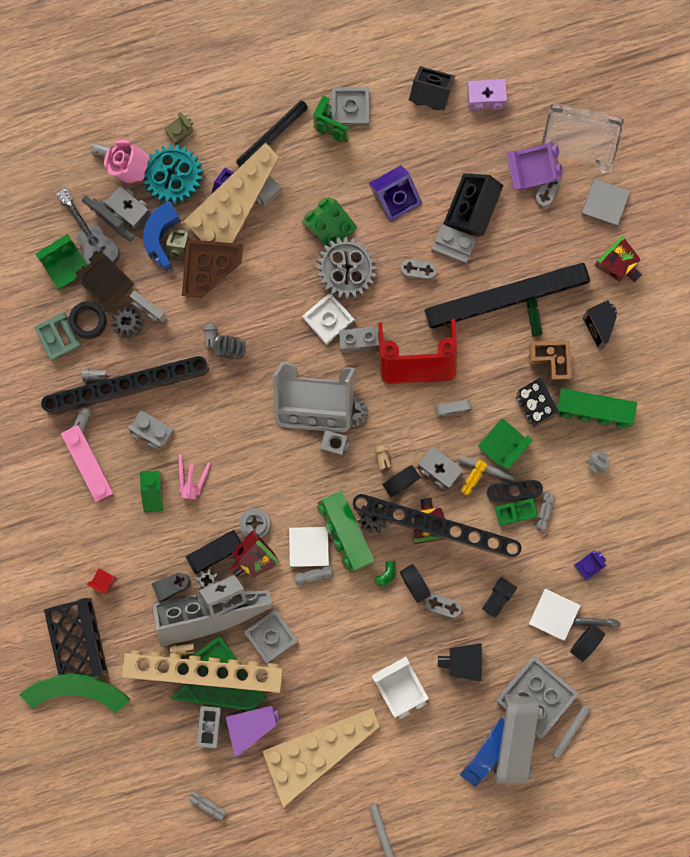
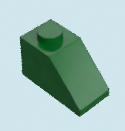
[140,471,163,512]

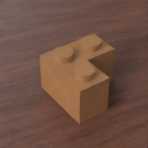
[529,341,571,383]

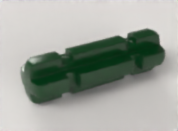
[527,299,542,336]

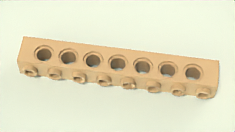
[122,650,283,693]

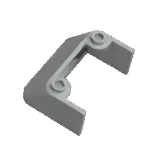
[493,693,542,784]

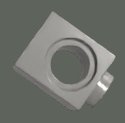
[320,430,350,457]

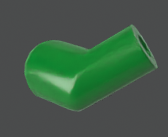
[375,561,395,587]

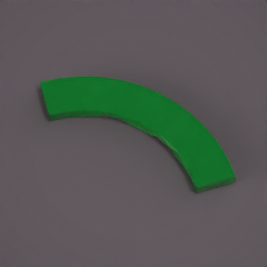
[19,674,130,714]

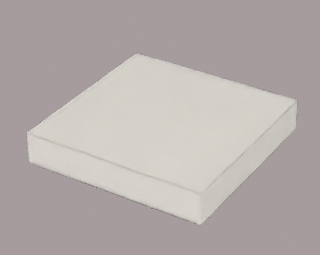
[302,293,355,346]
[289,527,329,567]
[528,589,581,641]

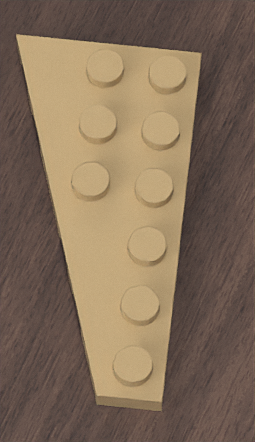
[184,143,279,243]
[263,708,380,807]

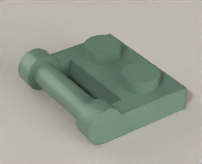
[34,312,82,361]

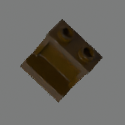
[75,252,135,311]

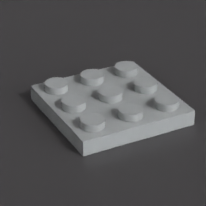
[496,655,579,739]

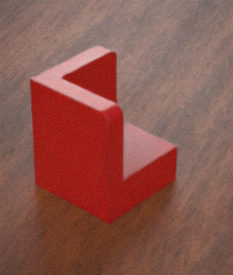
[87,568,117,594]

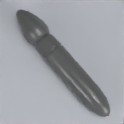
[573,618,621,628]

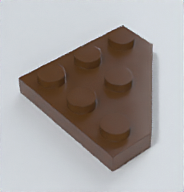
[182,239,244,298]

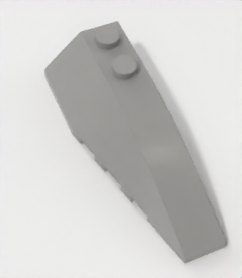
[153,590,273,647]

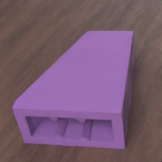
[226,705,280,756]

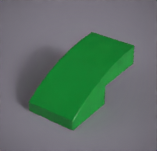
[495,498,539,526]

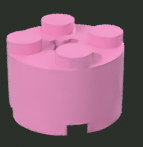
[104,140,149,184]

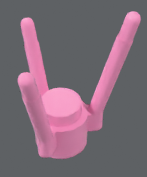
[178,454,211,500]

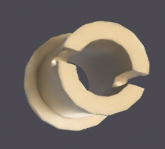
[374,445,391,470]
[170,642,195,656]

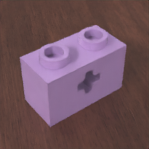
[467,79,507,111]

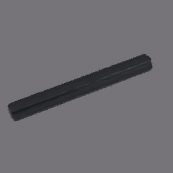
[236,100,308,167]

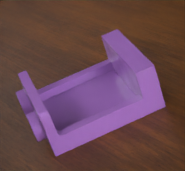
[507,142,563,190]

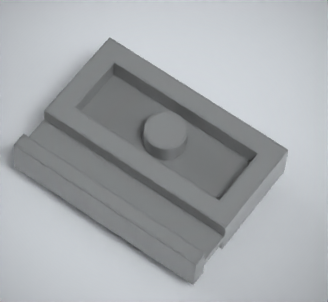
[431,224,477,264]
[130,290,167,324]

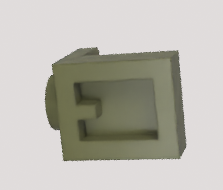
[164,112,193,145]
[166,228,189,260]

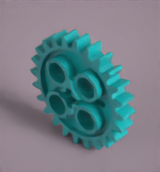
[143,144,203,205]

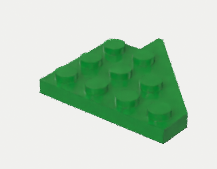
[171,636,267,711]

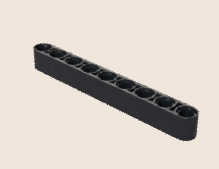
[424,263,591,329]
[41,356,209,415]
[353,494,522,559]

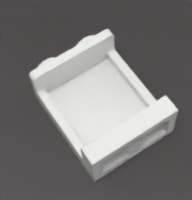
[372,657,429,719]

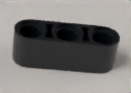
[185,530,241,574]

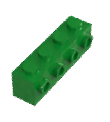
[556,388,637,429]
[317,491,375,573]

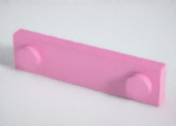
[61,425,113,502]

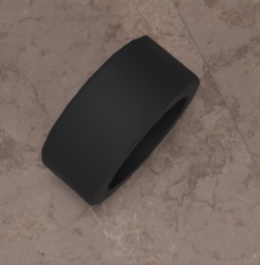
[69,301,107,339]
[382,465,420,497]
[400,564,431,603]
[570,624,605,662]

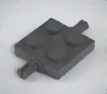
[82,195,135,242]

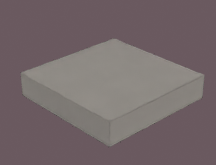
[332,87,369,125]
[581,179,630,227]
[244,609,298,664]

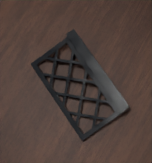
[44,598,108,677]

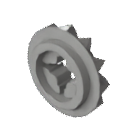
[350,396,368,427]
[239,508,270,538]

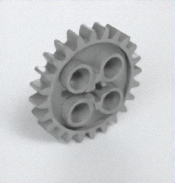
[315,237,377,299]

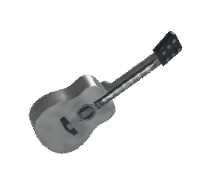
[56,188,120,265]

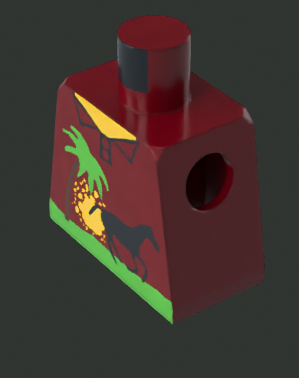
[595,236,642,283]
[413,498,446,544]
[230,530,279,577]

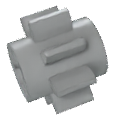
[586,450,610,474]
[195,569,218,589]

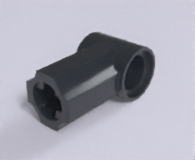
[482,577,517,618]

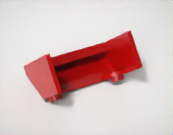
[378,319,457,384]

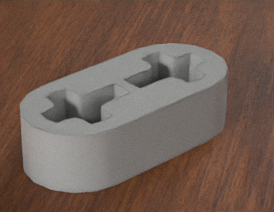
[535,180,561,208]
[401,259,436,281]
[435,400,472,417]
[425,594,462,618]

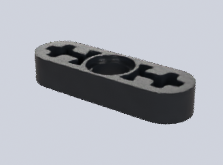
[486,480,543,502]

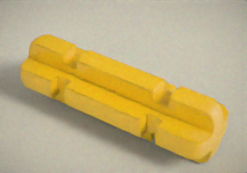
[461,460,487,496]

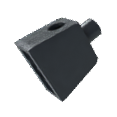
[437,643,482,681]

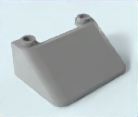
[273,362,356,433]

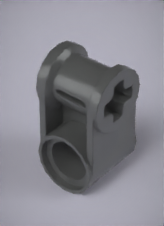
[151,572,191,602]

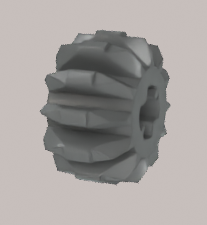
[111,307,144,339]
[213,335,246,359]
[358,505,387,533]

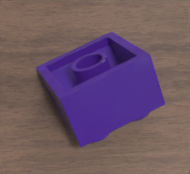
[369,165,422,221]

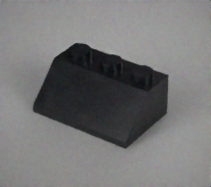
[443,173,504,236]

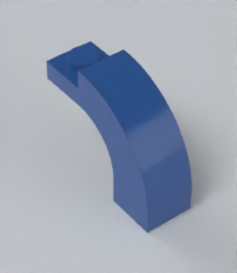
[143,201,181,271]
[460,717,504,787]

